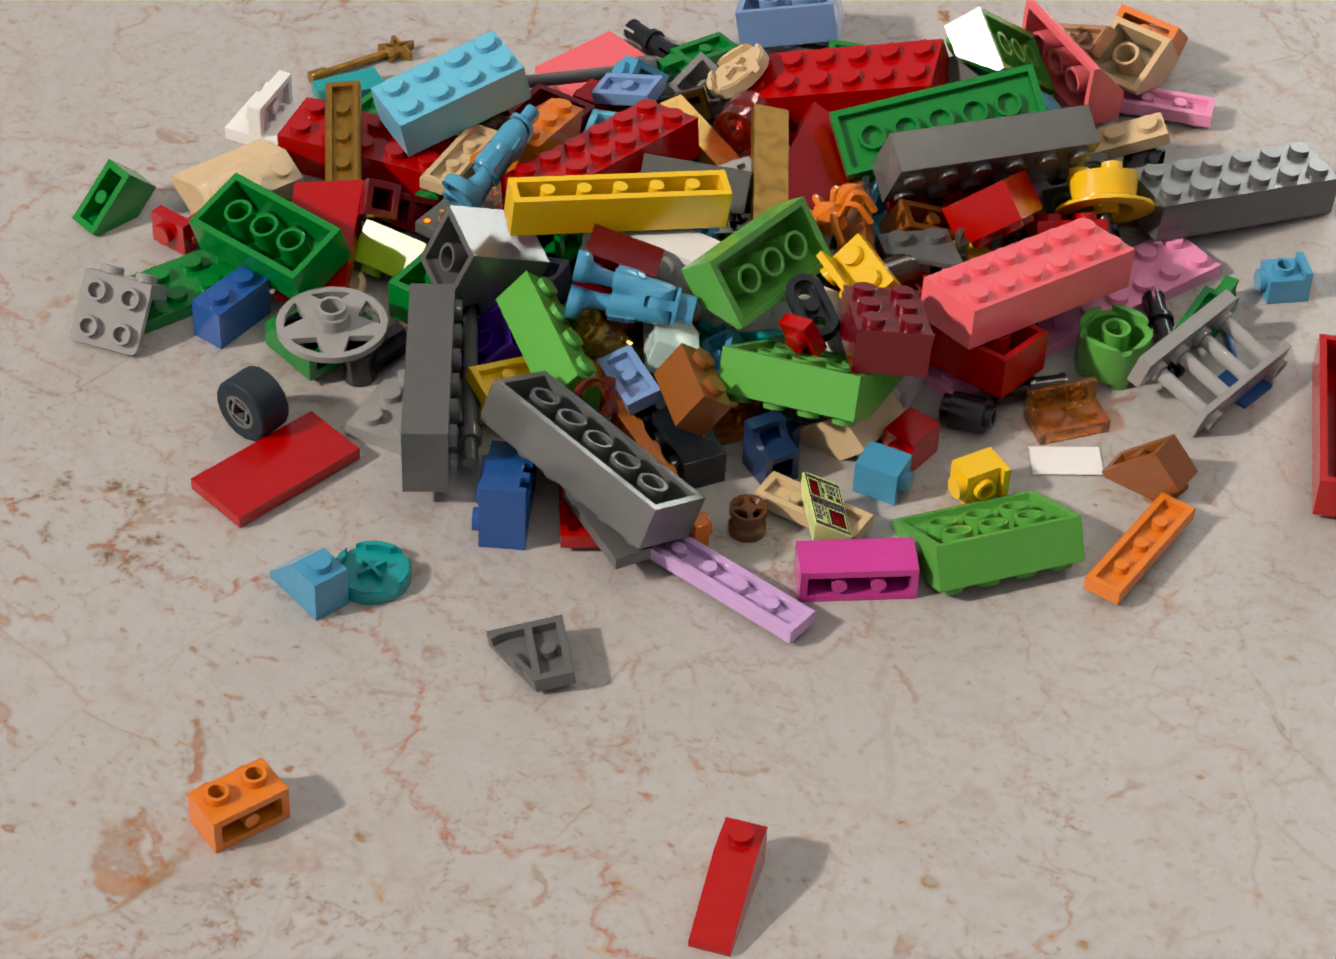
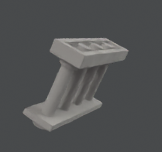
[1127,289,1292,437]

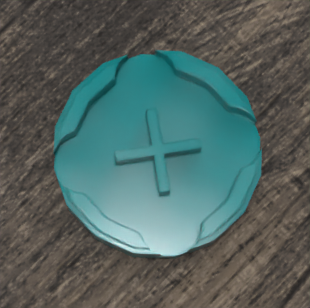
[336,541,411,605]

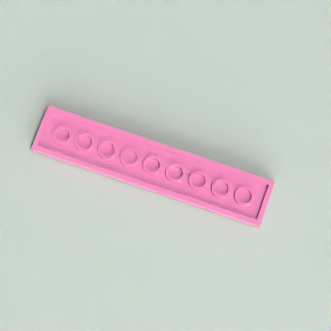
[923,237,1221,398]

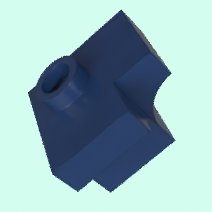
[742,410,801,485]

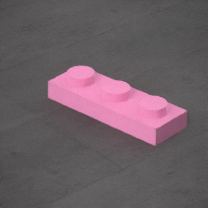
[1120,88,1216,128]

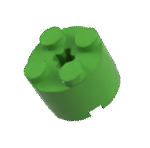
[1075,305,1153,390]

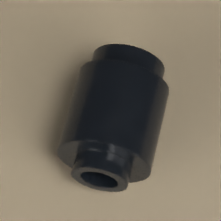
[939,391,997,435]

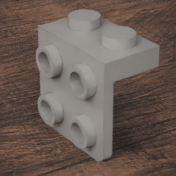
[70,263,169,356]

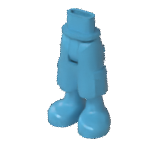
[442,104,539,208]
[564,249,698,326]

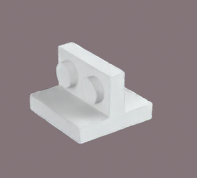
[225,70,301,146]

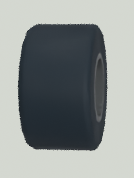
[217,365,289,441]

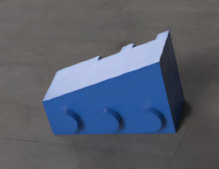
[472,440,538,550]

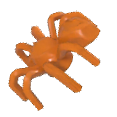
[809,183,878,246]

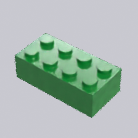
[188,173,352,298]

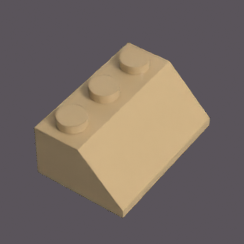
[170,139,303,215]

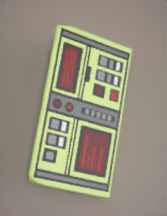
[800,472,852,540]

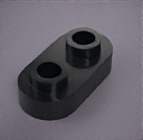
[786,273,839,342]

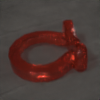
[574,376,620,418]

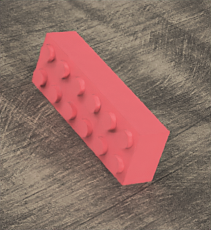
[921,217,1135,350]

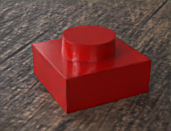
[778,313,827,357]

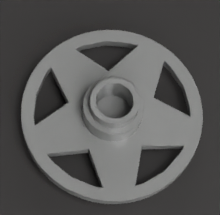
[276,286,388,364]

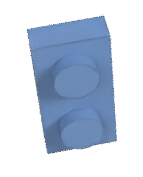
[591,73,667,106]
[597,344,664,416]

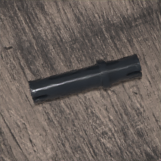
[1142,289,1185,378]

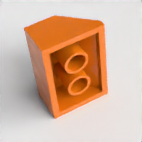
[470,98,584,173]

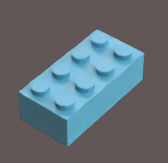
[370,30,531,157]

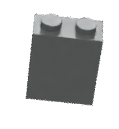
[420,205,550,307]

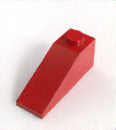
[688,817,768,957]

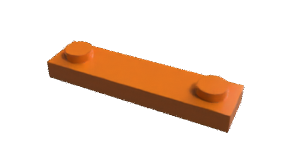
[1083,492,1196,605]

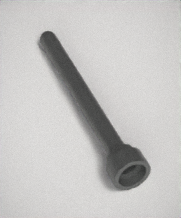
[526,55,658,88]

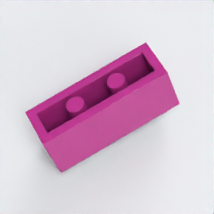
[794,537,920,602]

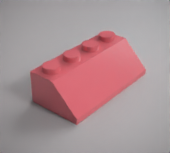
[1021,0,1124,124]

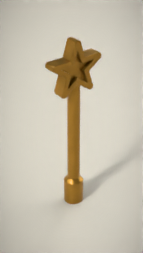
[307,35,414,83]

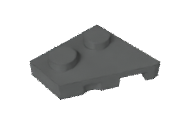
[876,227,963,273]
[486,615,576,692]

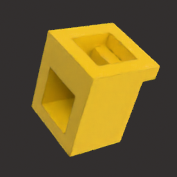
[948,446,1011,504]

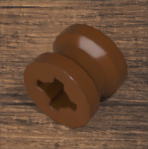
[728,494,768,543]

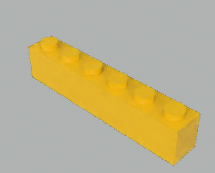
[504,170,733,236]

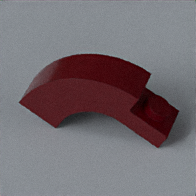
[358,178,440,235]

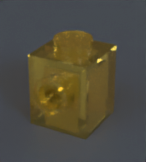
[571,309,633,362]

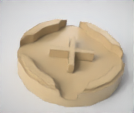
[706,43,769,99]

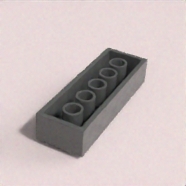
[872,105,1101,204]
[1130,141,1336,242]
[401,283,463,492]
[479,370,705,549]

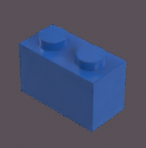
[192,265,271,349]

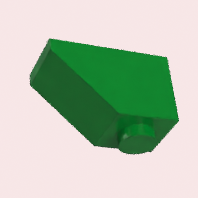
[72,159,156,237]

